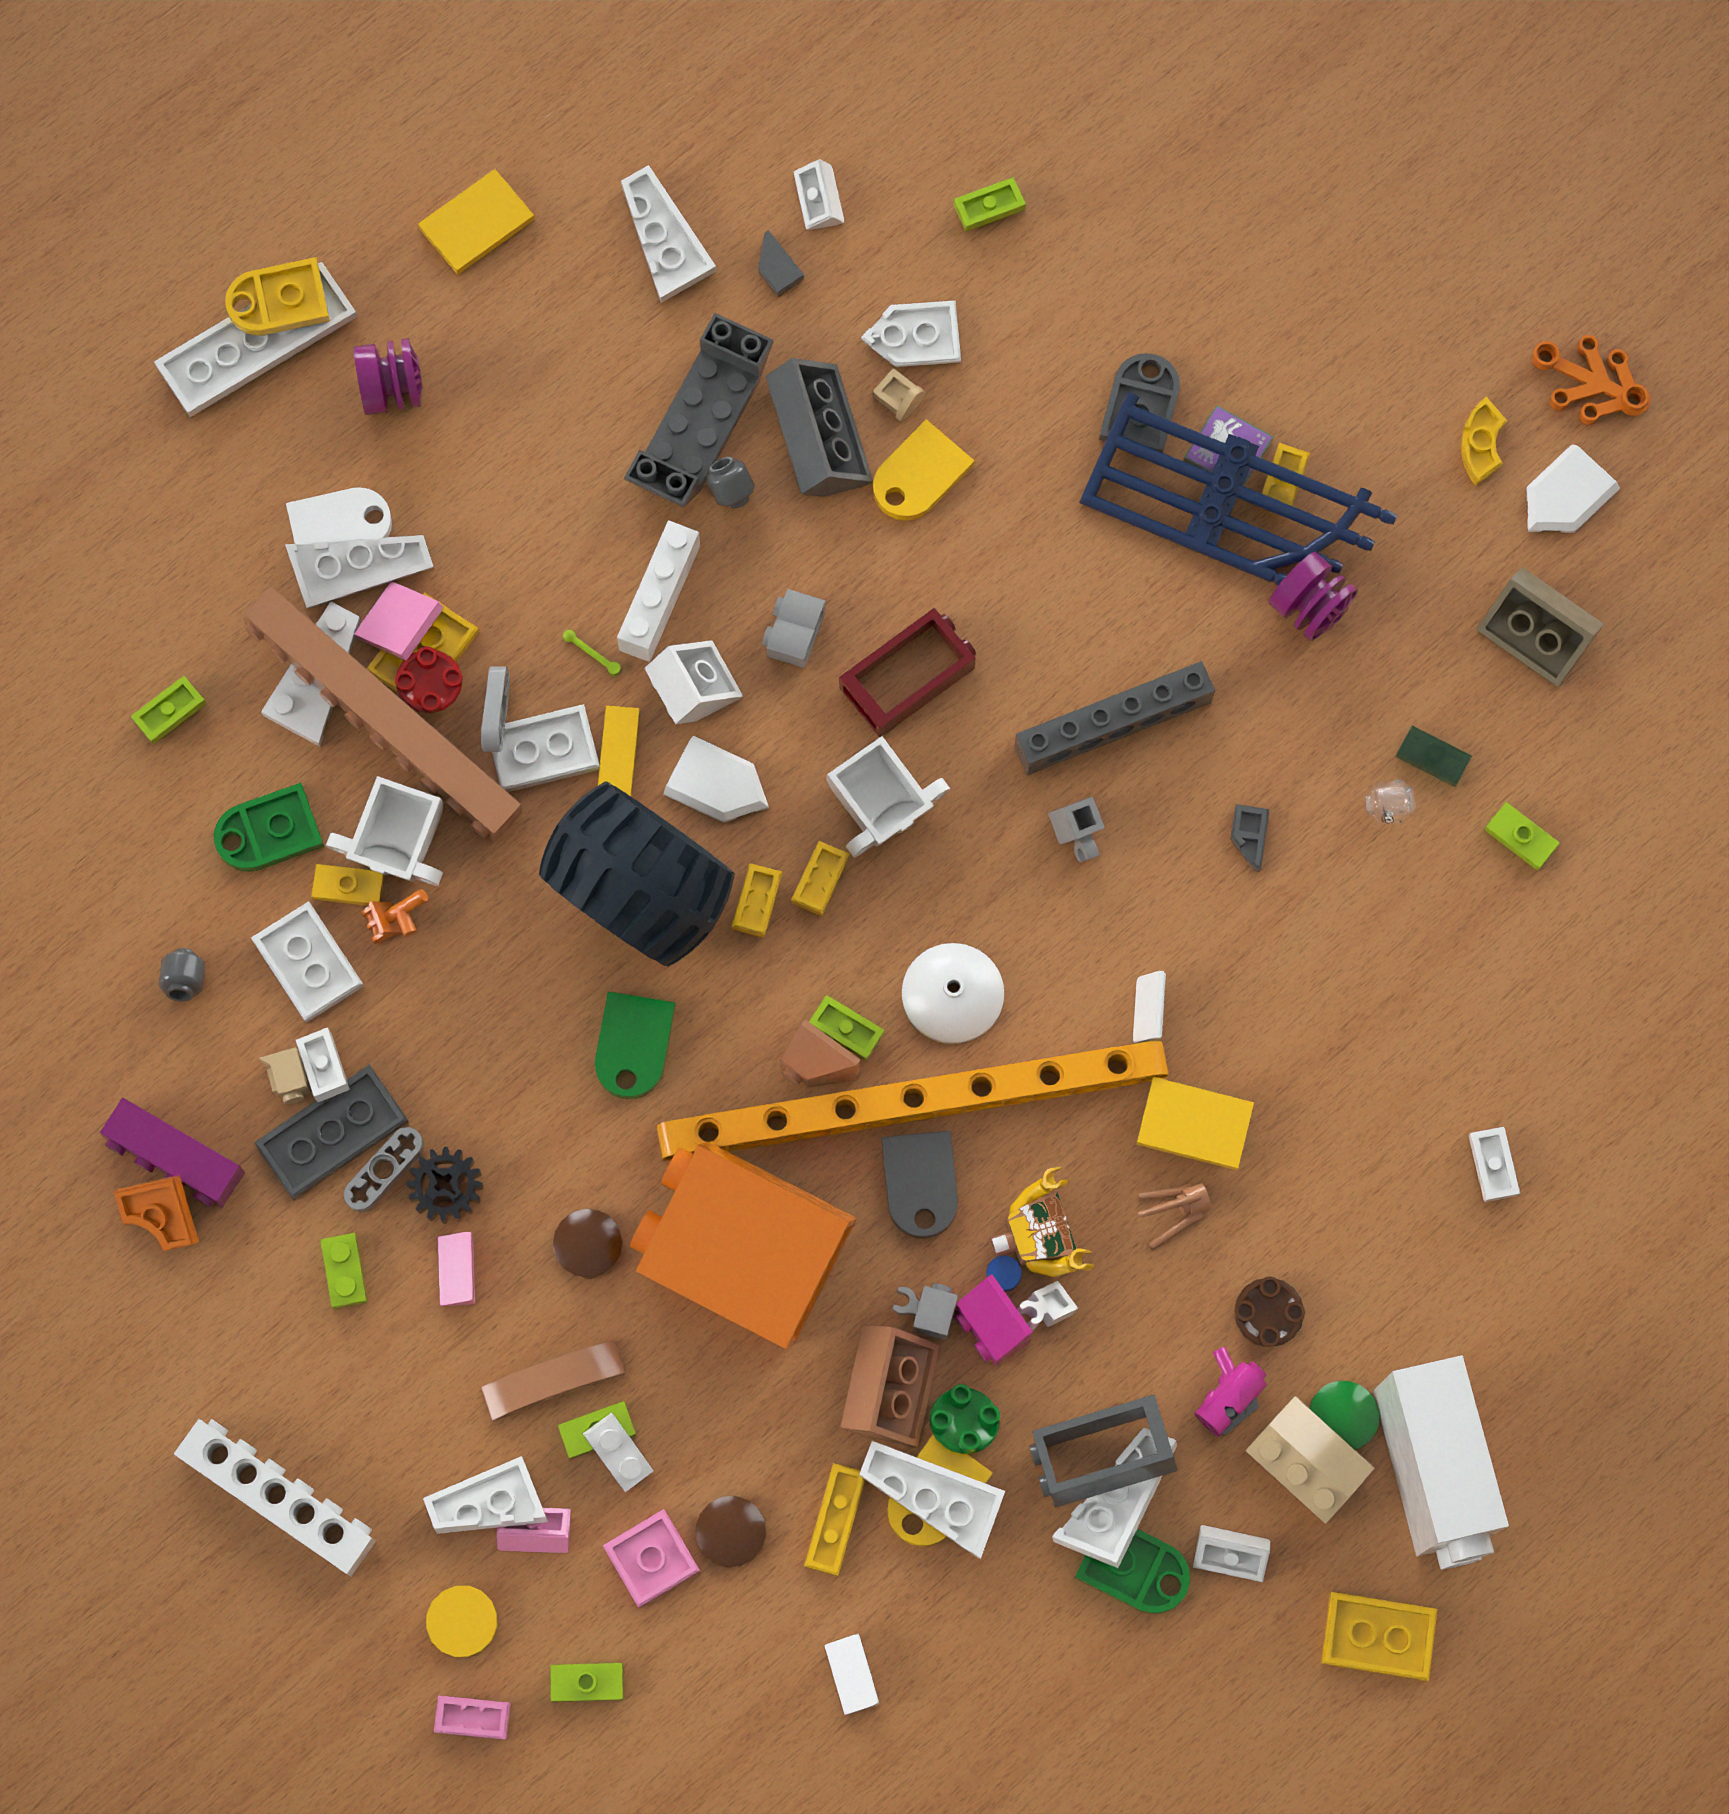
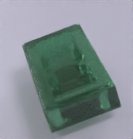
[1395,725,1472,787]

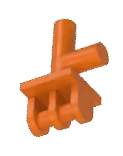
[361,889,428,944]

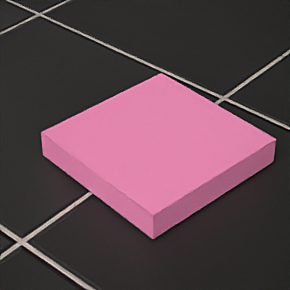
[354,581,444,661]
[603,1509,700,1608]

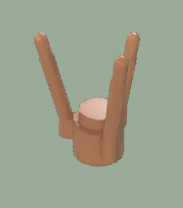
[1137,1183,1211,1249]

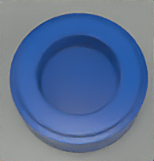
[986,1256,1022,1292]

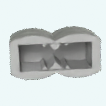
[762,589,826,668]

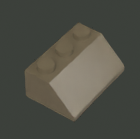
[1476,567,1604,687]

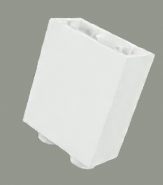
[1373,1355,1509,1570]

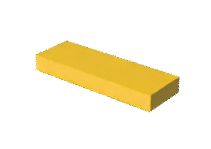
[598,705,640,797]
[804,1463,865,1577]

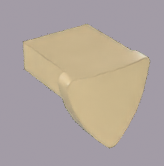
[872,368,926,422]

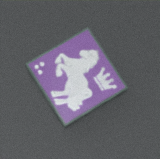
[1183,405,1273,486]

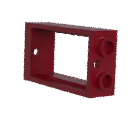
[839,608,976,738]

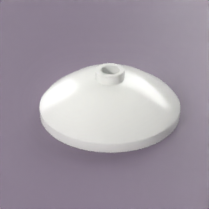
[902,943,1004,1044]

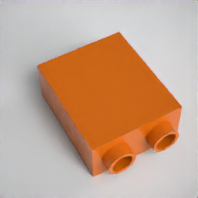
[630,1142,857,1349]

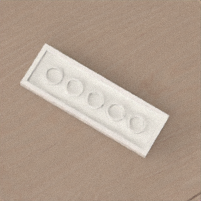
[154,262,357,417]

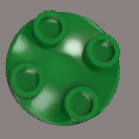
[1309,1381,1379,1450]
[929,1384,1000,1454]

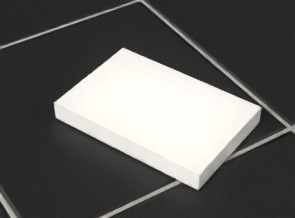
[492,704,600,792]
[251,901,364,1023]

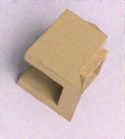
[259,1047,311,1105]

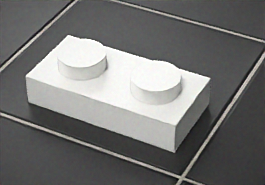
[296,1027,350,1102]
[1469,1127,1520,1202]
[583,1412,654,1492]

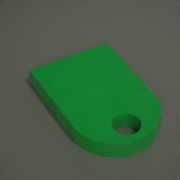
[214,782,324,872]
[595,992,676,1099]
[1074,1529,1190,1614]

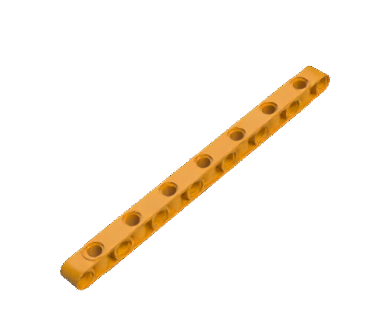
[657,1041,1169,1161]

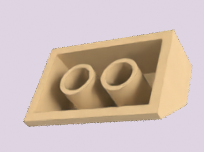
[1246,1396,1375,1524]

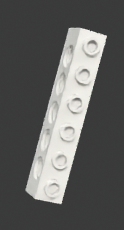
[174,1419,376,1577]

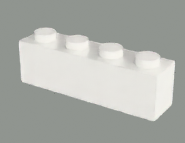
[617,520,700,662]

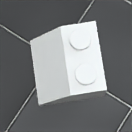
[645,640,743,724]

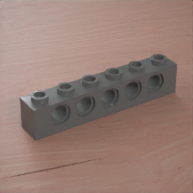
[1014,661,1215,776]

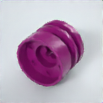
[353,338,423,415]
[1268,552,1358,642]

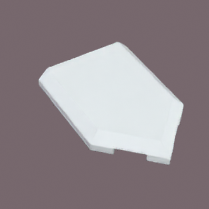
[861,300,961,367]
[1526,444,1620,533]
[663,736,769,823]

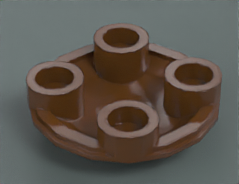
[553,1209,623,1279]
[1234,1276,1305,1347]
[696,1496,766,1568]

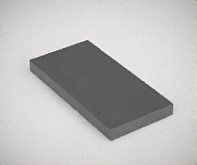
[254,1064,409,1200]

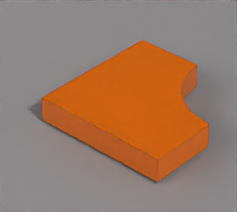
[113,1175,199,1251]

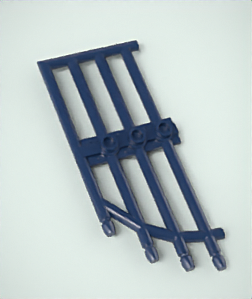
[1079,392,1397,586]

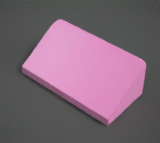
[438,1232,475,1306]
[497,1508,571,1553]

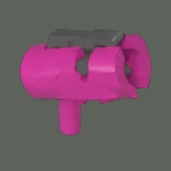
[1194,1347,1267,1437]

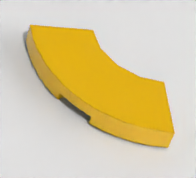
[1461,396,1507,486]

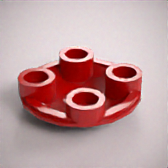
[395,646,463,713]

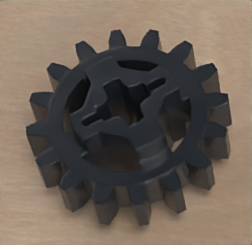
[407,1147,484,1224]

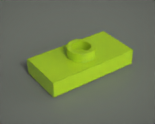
[1484,802,1560,871]
[558,1401,636,1459]
[550,1663,623,1702]

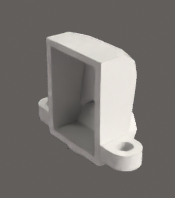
[826,736,950,858]
[325,776,444,886]

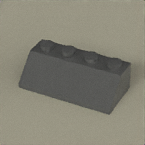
[766,358,873,497]

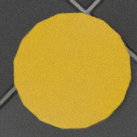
[426,1586,498,1658]

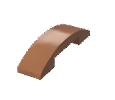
[481,1340,626,1421]

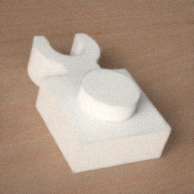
[1017,1281,1078,1330]

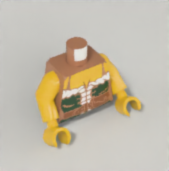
[990,1167,1094,1277]

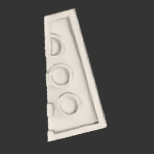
[621,165,716,303]
[285,535,434,609]
[261,601,361,747]
[1052,1428,1177,1568]
[859,1441,1005,1559]

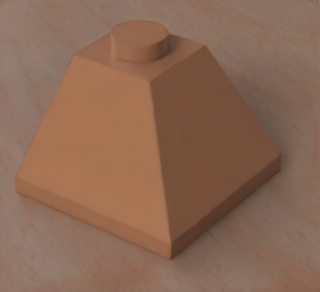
[780,1019,861,1087]

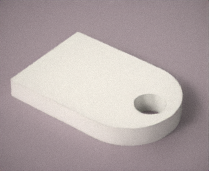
[286,488,392,544]

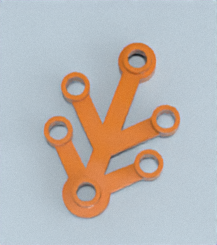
[1532,335,1651,425]

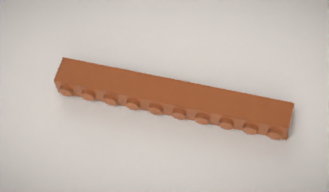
[243,586,522,842]

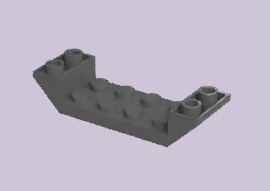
[624,313,773,508]

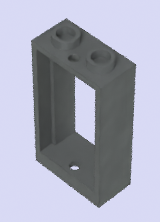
[1029,1395,1178,1508]

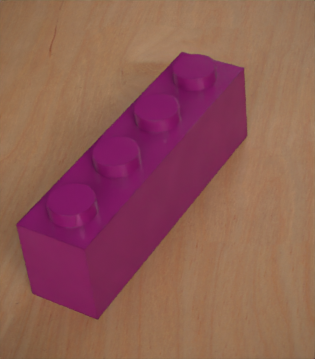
[100,1097,245,1208]

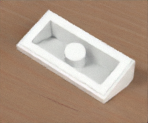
[793,159,844,231]
[1133,971,1166,1044]
[1193,1525,1270,1582]
[824,1633,879,1715]

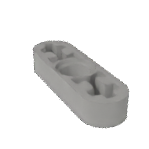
[481,666,510,752]
[344,1127,424,1213]

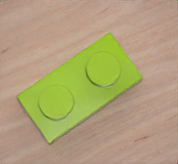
[953,177,1026,232]
[131,676,206,745]
[809,995,885,1061]
[320,1233,368,1309]

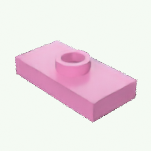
[434,1696,511,1740]

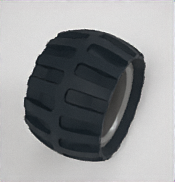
[539,781,735,967]

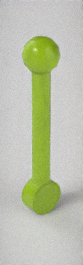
[563,630,621,676]

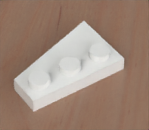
[423,1456,548,1534]

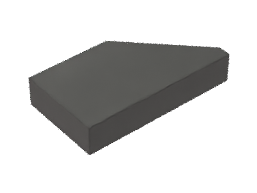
[758,230,804,297]
[1230,804,1269,872]

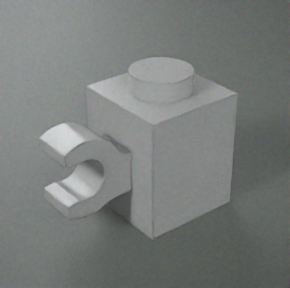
[1048,796,1105,863]
[892,1283,958,1341]

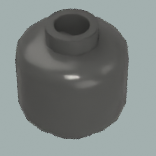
[706,457,755,508]
[159,948,205,1002]

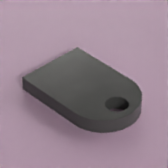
[1099,353,1180,453]
[882,1131,958,1238]

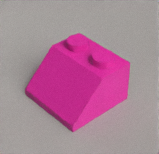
[954,1274,1033,1366]

